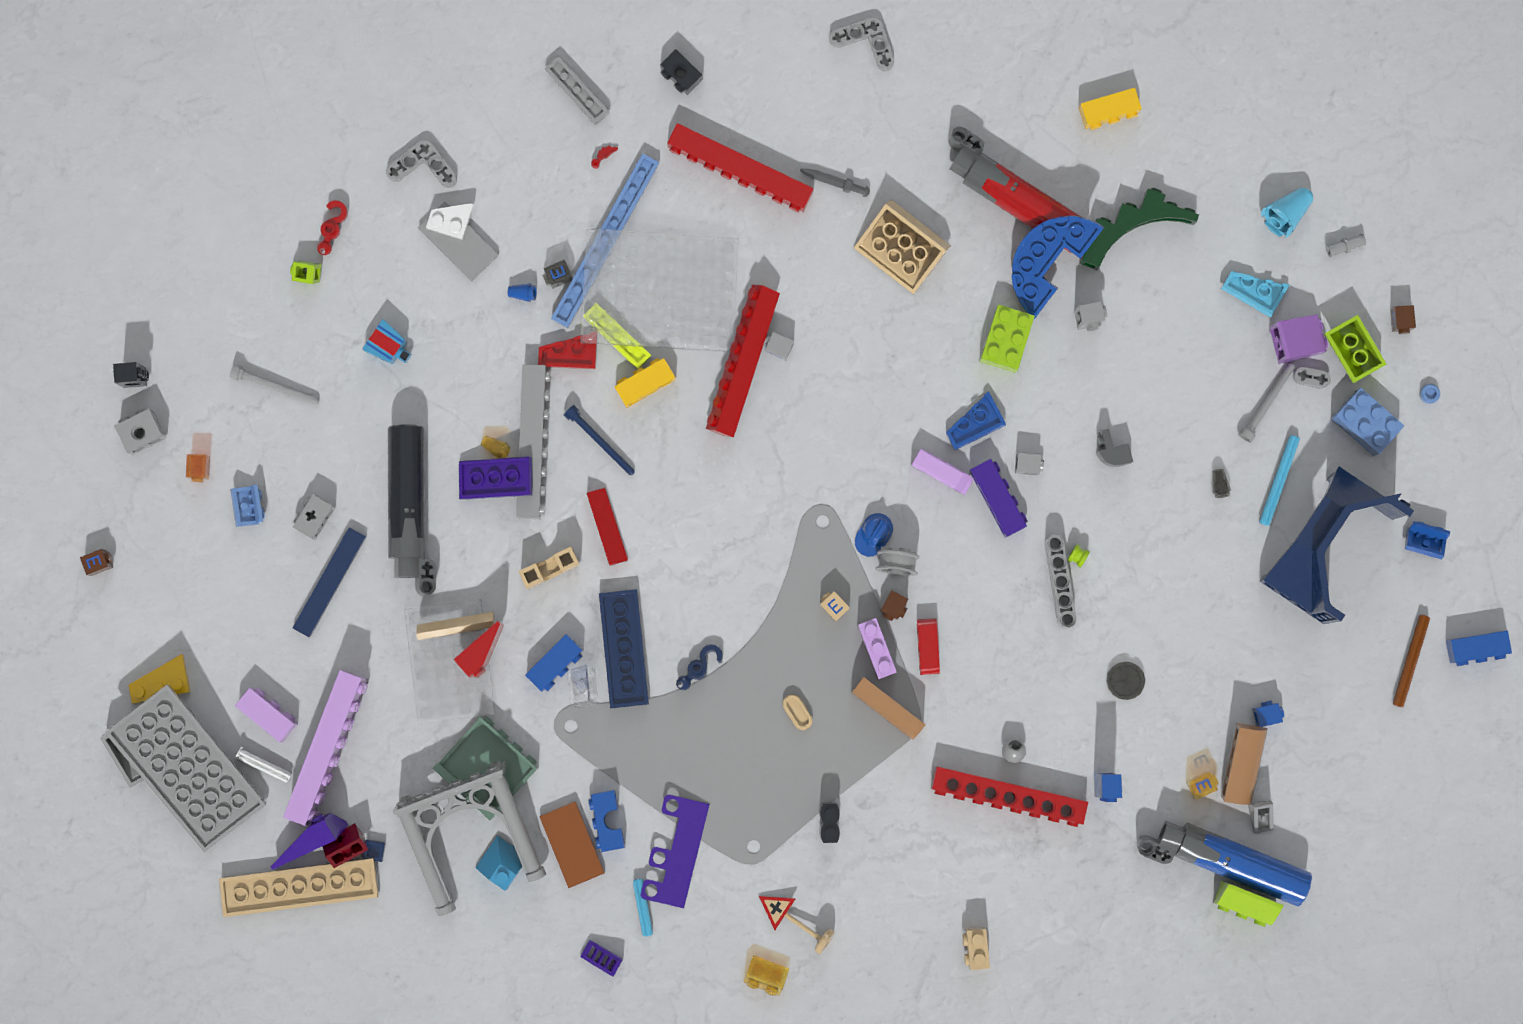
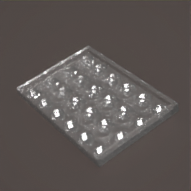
[404,599,495,724]

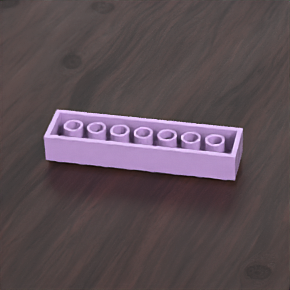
[283,670,368,826]

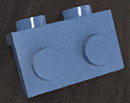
[230,484,265,527]

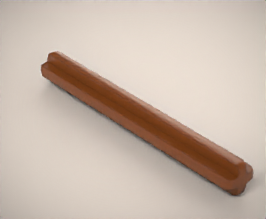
[1393,615,1430,707]

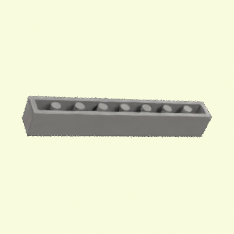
[516,365,550,520]

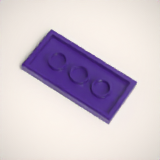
[459,457,532,500]

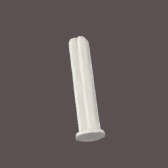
[235,746,292,782]

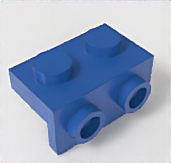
[1405,521,1450,560]

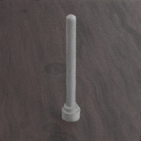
[1238,362,1295,443]
[230,364,319,405]

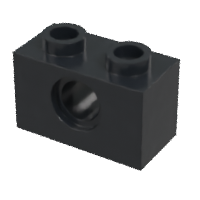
[660,49,703,95]
[113,362,149,388]

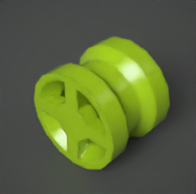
[1067,544,1090,568]

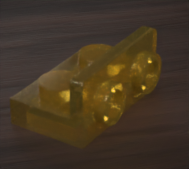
[743,955,789,996]

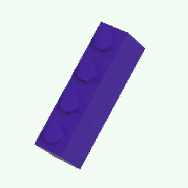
[969,459,1028,538]

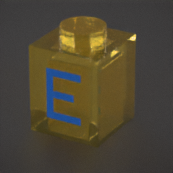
[1186,772,1219,800]

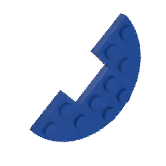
[1011,216,1104,319]

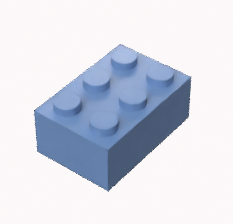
[1331,388,1405,456]

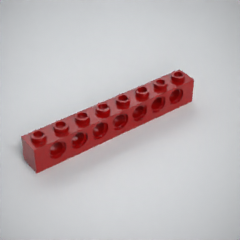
[931,766,1089,827]

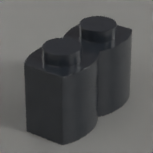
[819,802,840,843]

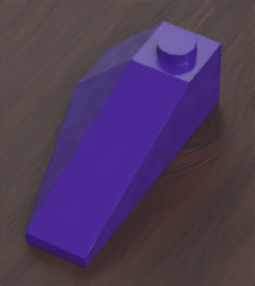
[271,812,348,870]

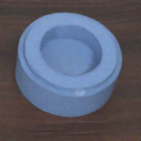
[1419,384,1440,404]

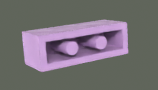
[857,618,897,679]
[235,687,298,742]

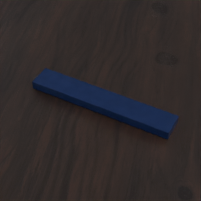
[293,527,366,638]

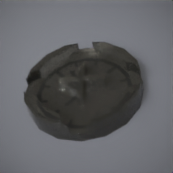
[1106,661,1145,700]

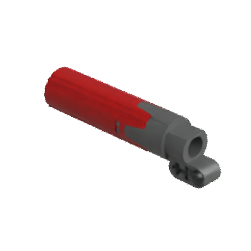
[948,126,1081,253]

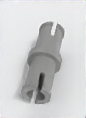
[1326,234,1366,257]

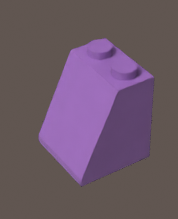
[1269,314,1328,364]

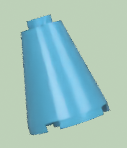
[1261,188,1313,238]

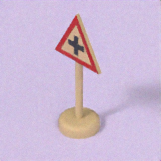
[759,896,835,955]

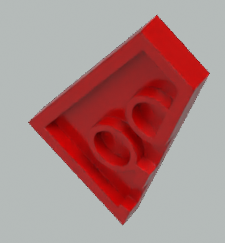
[538,331,598,369]

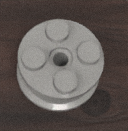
[875,547,920,576]

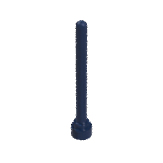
[563,405,635,475]

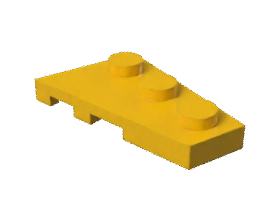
[128,654,190,704]

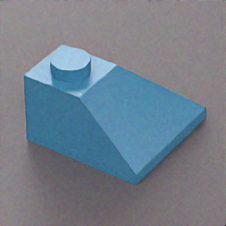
[476,835,522,891]

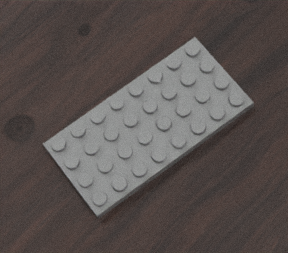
[105,684,266,852]

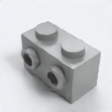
[1074,301,1107,331]

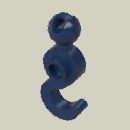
[676,644,723,690]

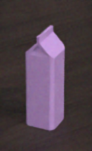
[911,448,974,495]

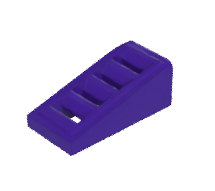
[580,940,623,977]

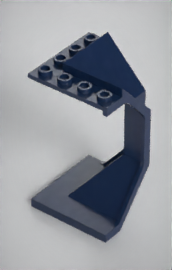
[1259,466,1414,624]

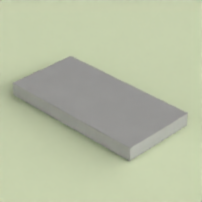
[418,202,499,282]

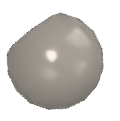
[1002,739,1026,763]

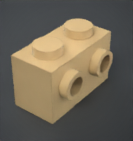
[962,927,990,970]

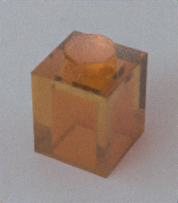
[186,454,210,483]

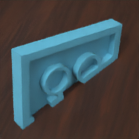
[1221,271,1290,317]

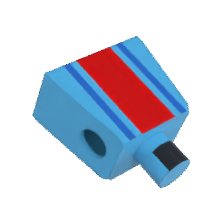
[362,319,412,364]

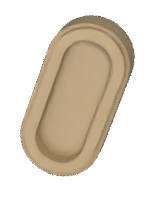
[783,695,812,730]

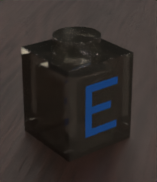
[542,259,573,289]

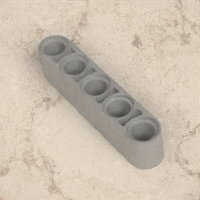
[1045,535,1076,629]

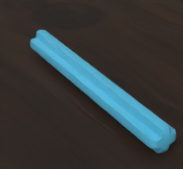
[1259,435,1300,526]

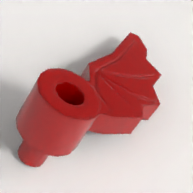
[591,145,618,169]

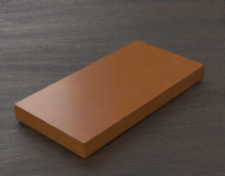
[539,801,605,888]

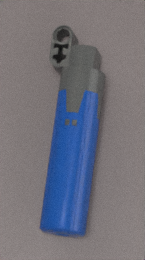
[1137,821,1312,907]

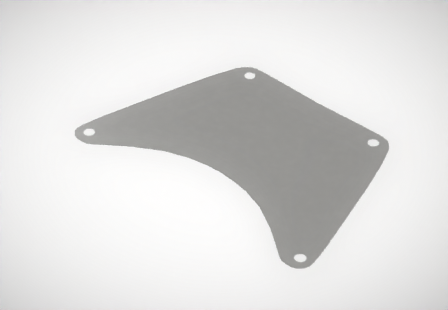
[554,504,921,865]

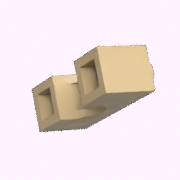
[518,547,580,590]

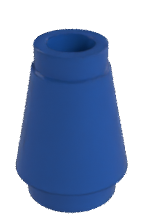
[507,283,537,302]

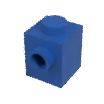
[1252,700,1284,727]

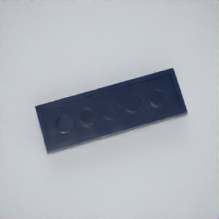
[599,589,649,709]

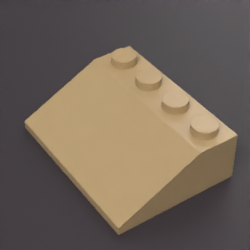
[854,199,951,294]

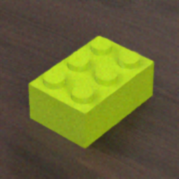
[979,304,1035,373]

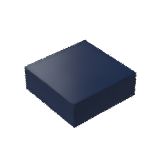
[363,839,386,862]

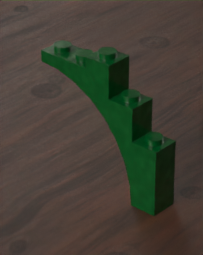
[1080,188,1199,270]

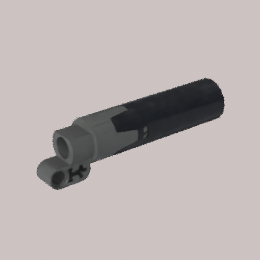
[388,424,436,596]

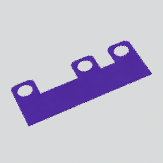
[640,795,710,908]

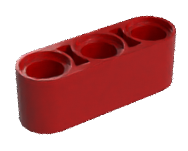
[917,618,940,675]

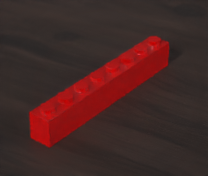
[667,123,814,213]
[706,285,780,438]

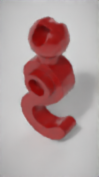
[317,200,348,256]

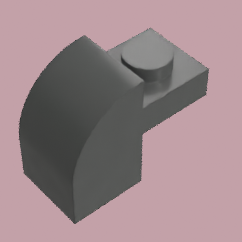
[1096,429,1133,467]

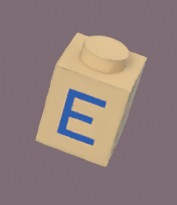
[820,591,850,622]

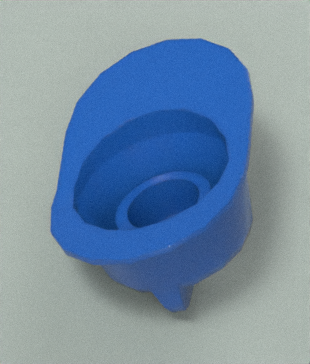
[855,513,893,557]

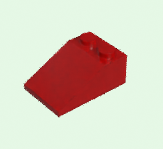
[453,621,504,678]

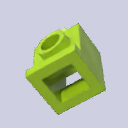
[290,260,322,284]

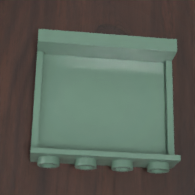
[433,716,538,820]

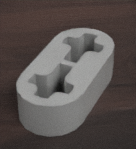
[1293,367,1331,389]

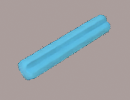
[633,879,653,937]

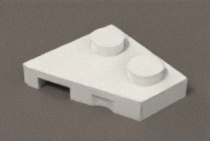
[426,203,474,240]

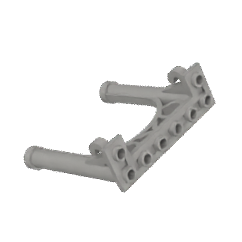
[393,761,546,916]

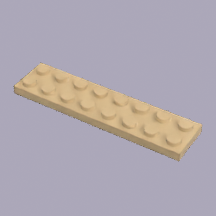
[219,858,379,917]

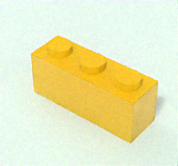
[1078,87,1142,130]
[614,358,676,408]

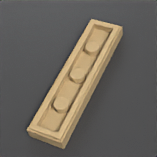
[416,612,494,640]

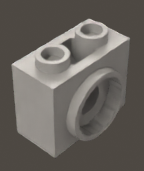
[114,408,166,455]

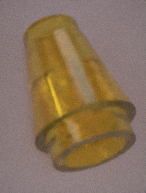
[481,436,511,459]

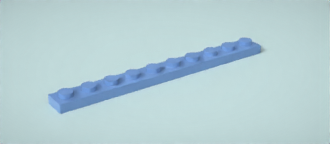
[551,153,659,328]

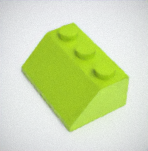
[1324,315,1387,383]
[1213,881,1284,927]

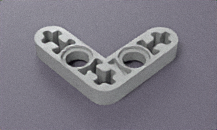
[829,17,894,72]
[386,140,457,188]

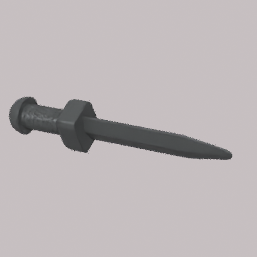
[800,168,870,197]

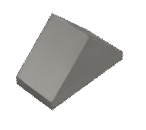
[1248,800,1273,834]

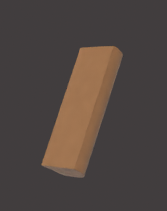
[851,677,925,740]
[1221,723,1268,805]

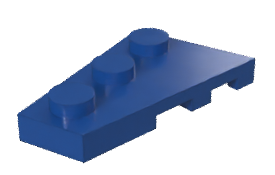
[946,391,1006,451]

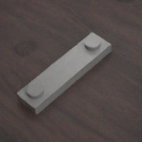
[545,56,609,126]

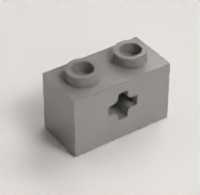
[293,494,335,540]

